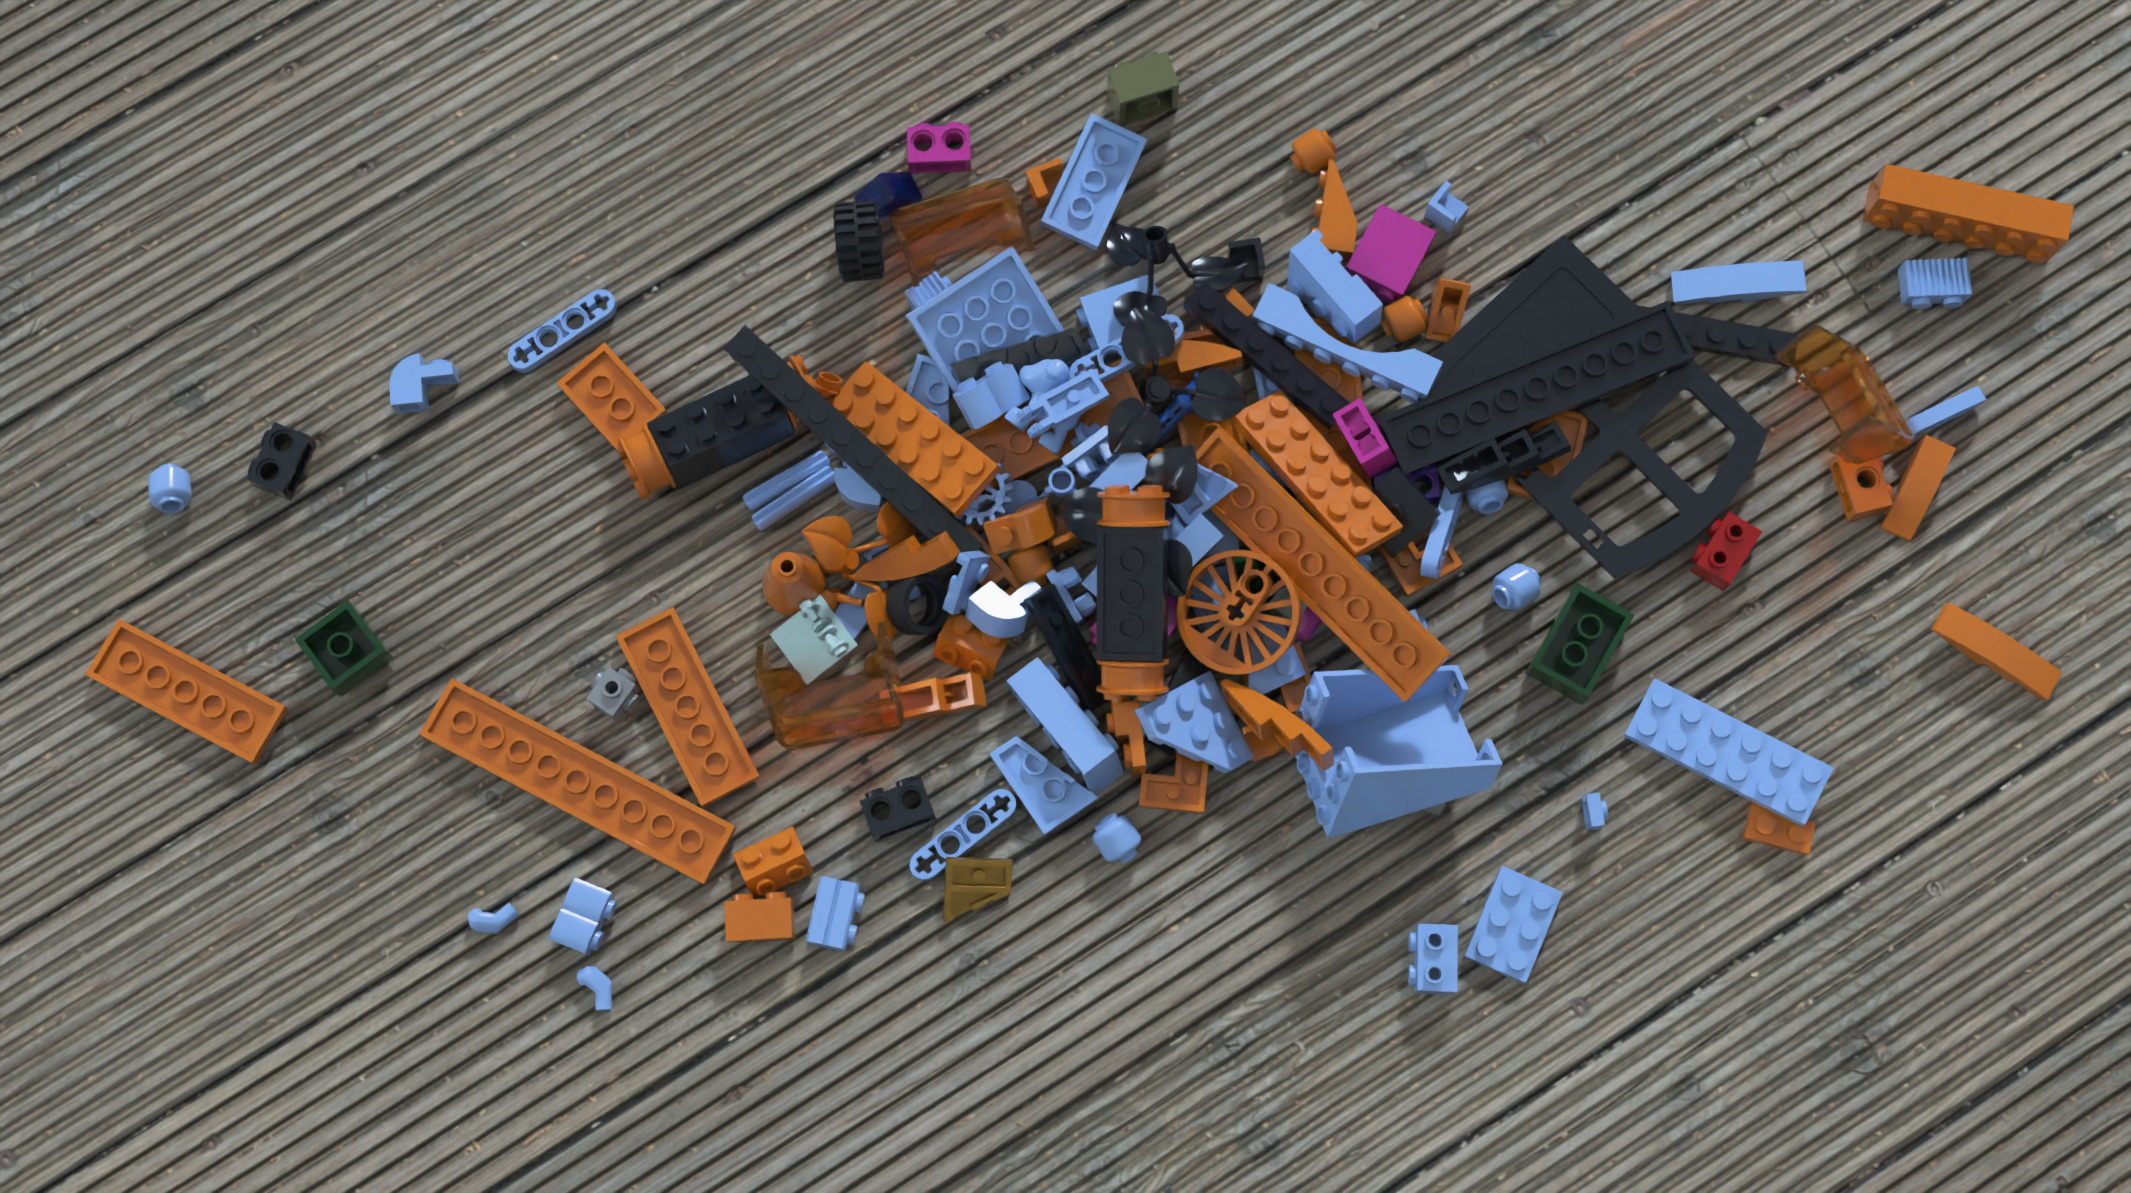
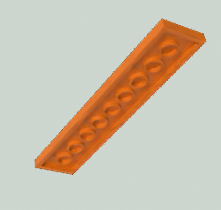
[1196,428,1452,702]
[419,678,736,885]

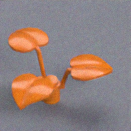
[801,502,916,647]

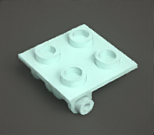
[770,595,858,685]

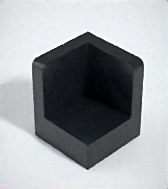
[1227,237,1265,284]

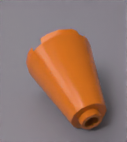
[762,552,826,616]

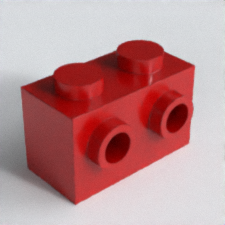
[1690,511,1762,591]

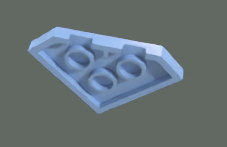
[1134,671,1254,773]

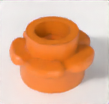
[814,372,843,399]

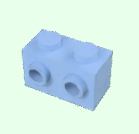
[1408,924,1458,995]

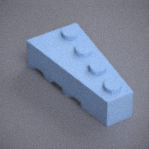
[1007,657,1124,795]

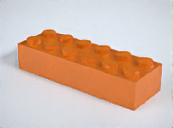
[1862,164,2074,263]

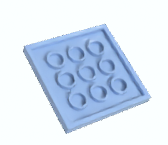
[905,247,1064,394]

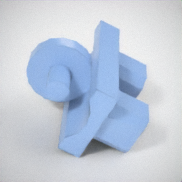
[1061,422,1122,480]
[1046,566,1097,627]

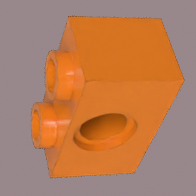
[1828,445,1894,522]

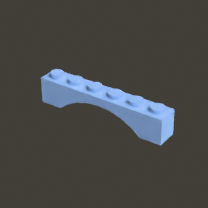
[1252,283,1443,403]

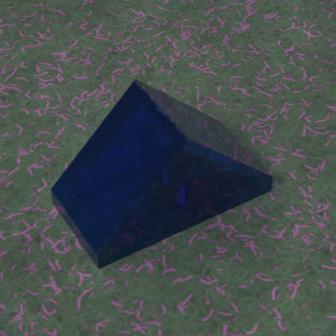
[854,172,923,220]

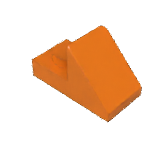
[1425,278,1471,342]

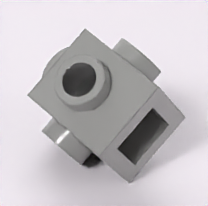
[586,667,640,722]

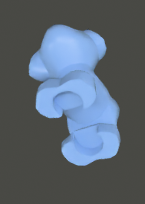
[1004,359,1084,455]

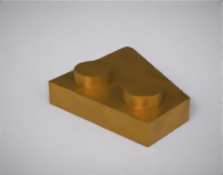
[943,857,1013,922]

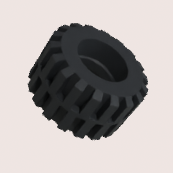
[833,200,885,282]

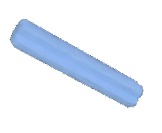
[743,450,830,511]
[752,466,835,530]

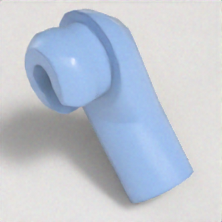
[577,966,612,1011]

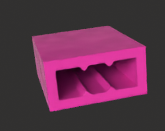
[1346,204,1436,303]

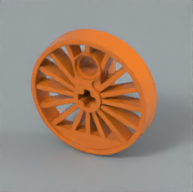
[1177,550,1302,675]

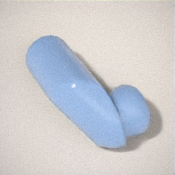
[467,903,519,934]

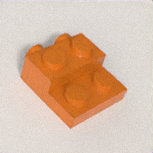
[1106,697,1146,777]

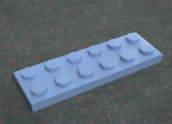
[1624,678,1834,827]

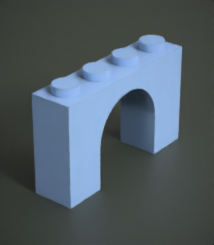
[1089,452,1224,569]

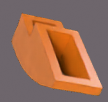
[1142,340,1242,382]
[1880,435,1956,542]
[853,530,960,581]
[879,672,987,724]

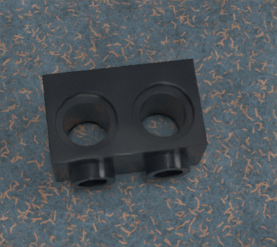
[247,422,317,501]
[860,776,936,842]

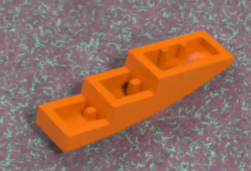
[1931,602,2062,700]
[1221,679,1334,771]

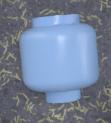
[148,464,192,514]
[1464,480,1508,514]
[1492,563,1540,611]
[1093,813,1141,864]

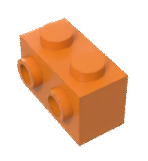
[724,892,796,943]

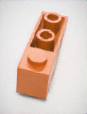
[1311,159,1358,263]

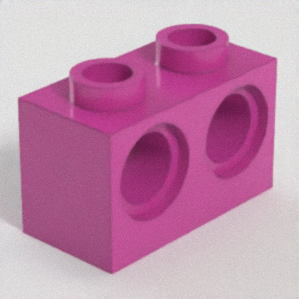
[907,122,972,174]
[1332,398,1397,478]

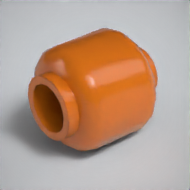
[1290,128,1338,175]
[1381,296,1429,342]
[1007,543,1054,586]

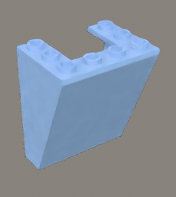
[1295,665,1503,838]

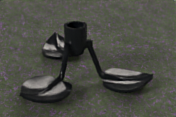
[1107,222,1247,327]
[1107,308,1246,454]
[1059,445,1198,596]

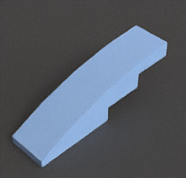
[1671,261,1807,306]

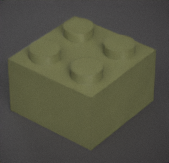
[1107,51,1179,127]

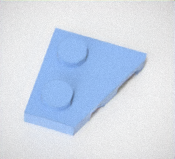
[1171,463,1238,525]
[1248,615,1306,695]

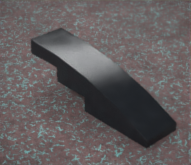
[1436,420,1572,495]

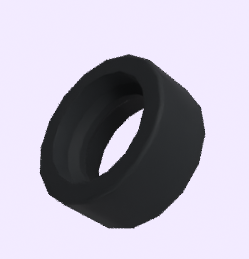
[886,574,948,635]

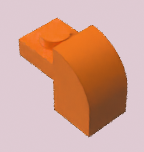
[983,497,1058,555]

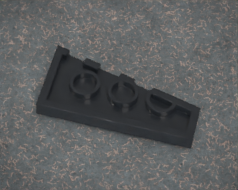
[949,328,1088,393]

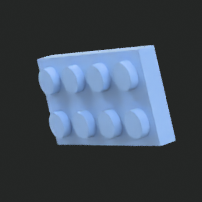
[1040,113,1147,250]

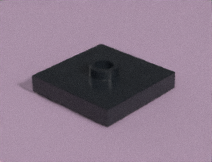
[1371,466,1441,558]

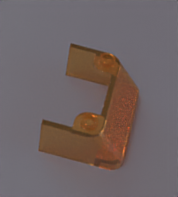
[889,178,1035,288]
[1775,323,1916,465]
[755,622,904,750]

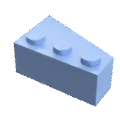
[1287,229,1383,344]

